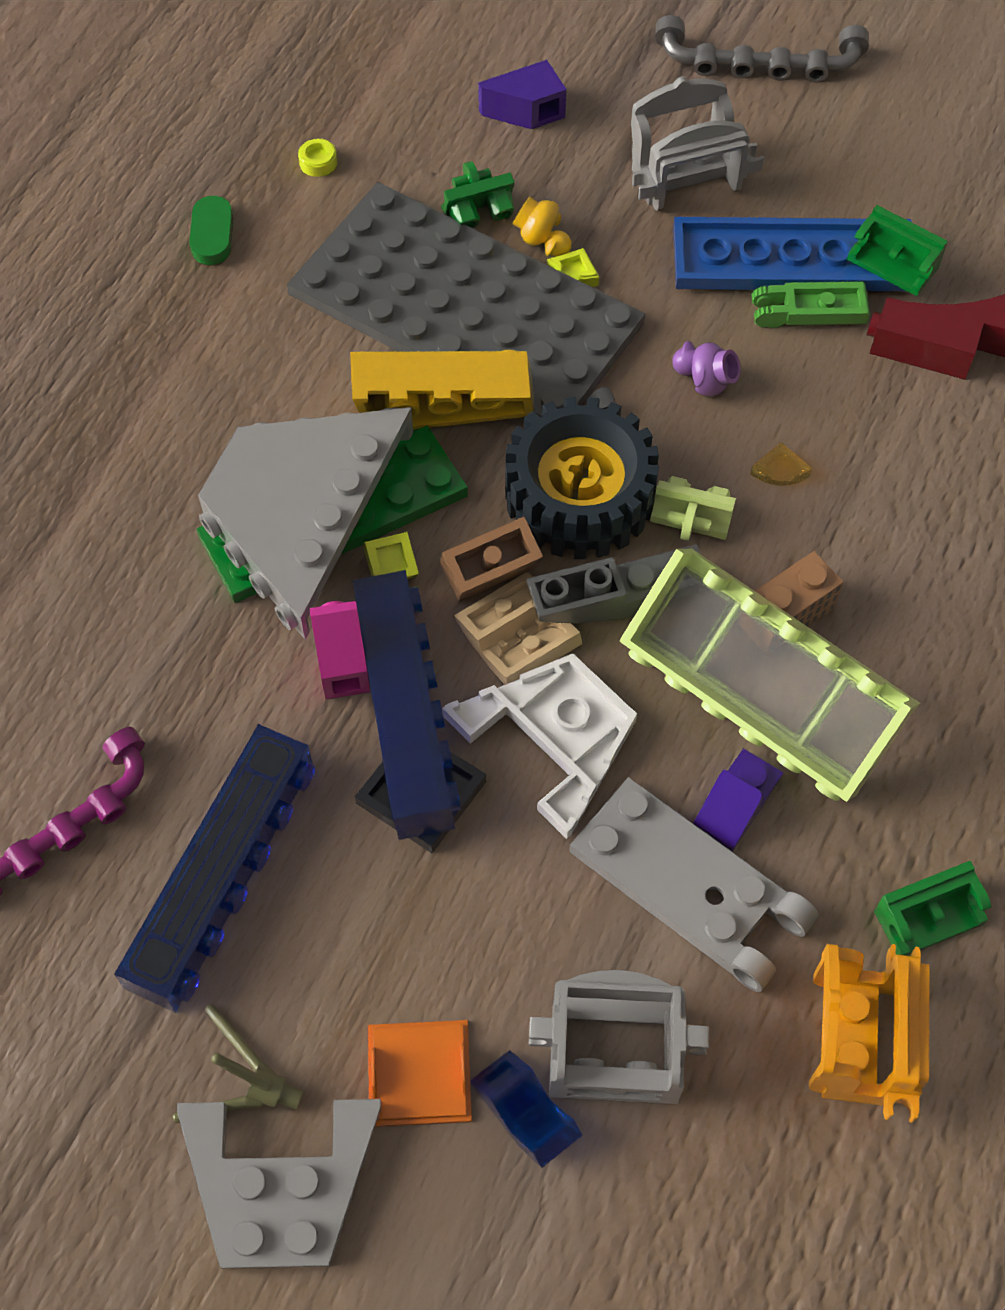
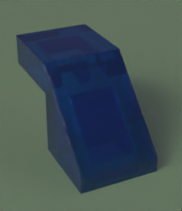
[470,1050,583,1168]

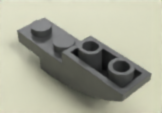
[527,544,710,623]

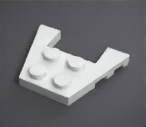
[442,654,637,839]

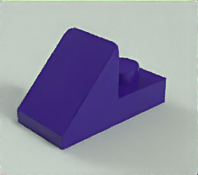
[693,748,784,852]

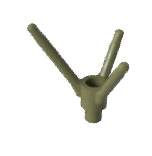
[173,1004,303,1123]

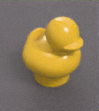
[512,196,572,257]

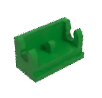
[847,205,948,296]
[874,860,992,956]

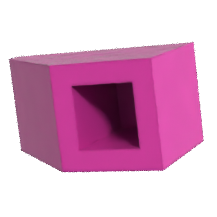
[309,601,370,699]

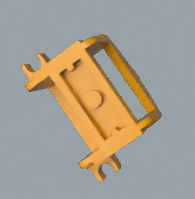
[809,944,930,1123]

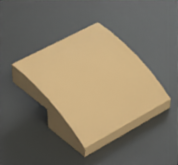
[454,572,582,685]

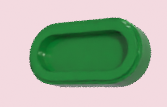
[189,196,233,265]

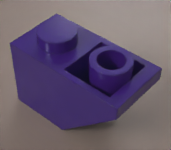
[478,60,567,129]

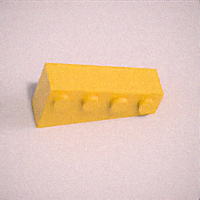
[350,350,535,430]

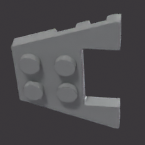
[177,1099,382,1269]

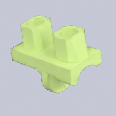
[650,476,736,541]

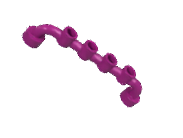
[0,727,145,896]

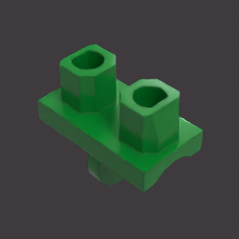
[441,161,515,228]

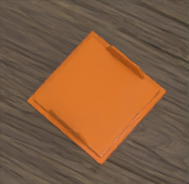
[368,1020,472,1127]

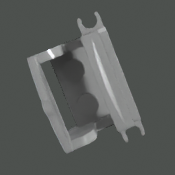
[631,76,764,211]
[529,970,709,1104]

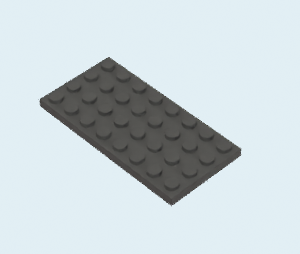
[287,182,645,417]

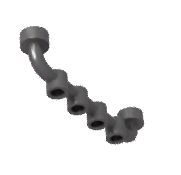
[655,15,869,82]

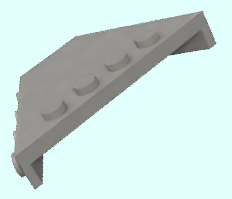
[198,407,413,640]

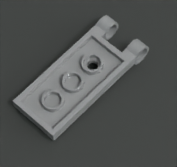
[569,777,819,992]

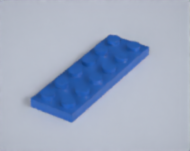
[673,217,912,291]

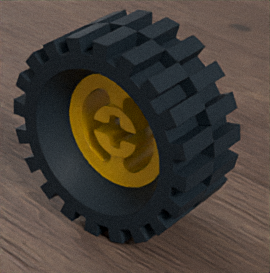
[505,397,659,559]

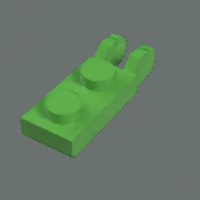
[751,282,870,328]

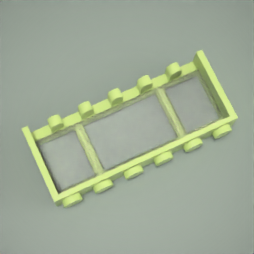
[619,548,921,802]

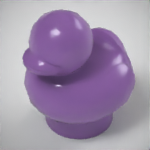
[672,341,740,397]

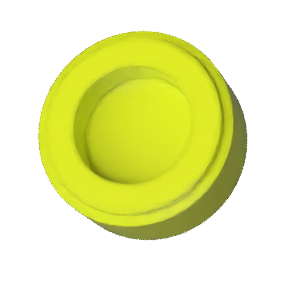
[298,139,337,177]

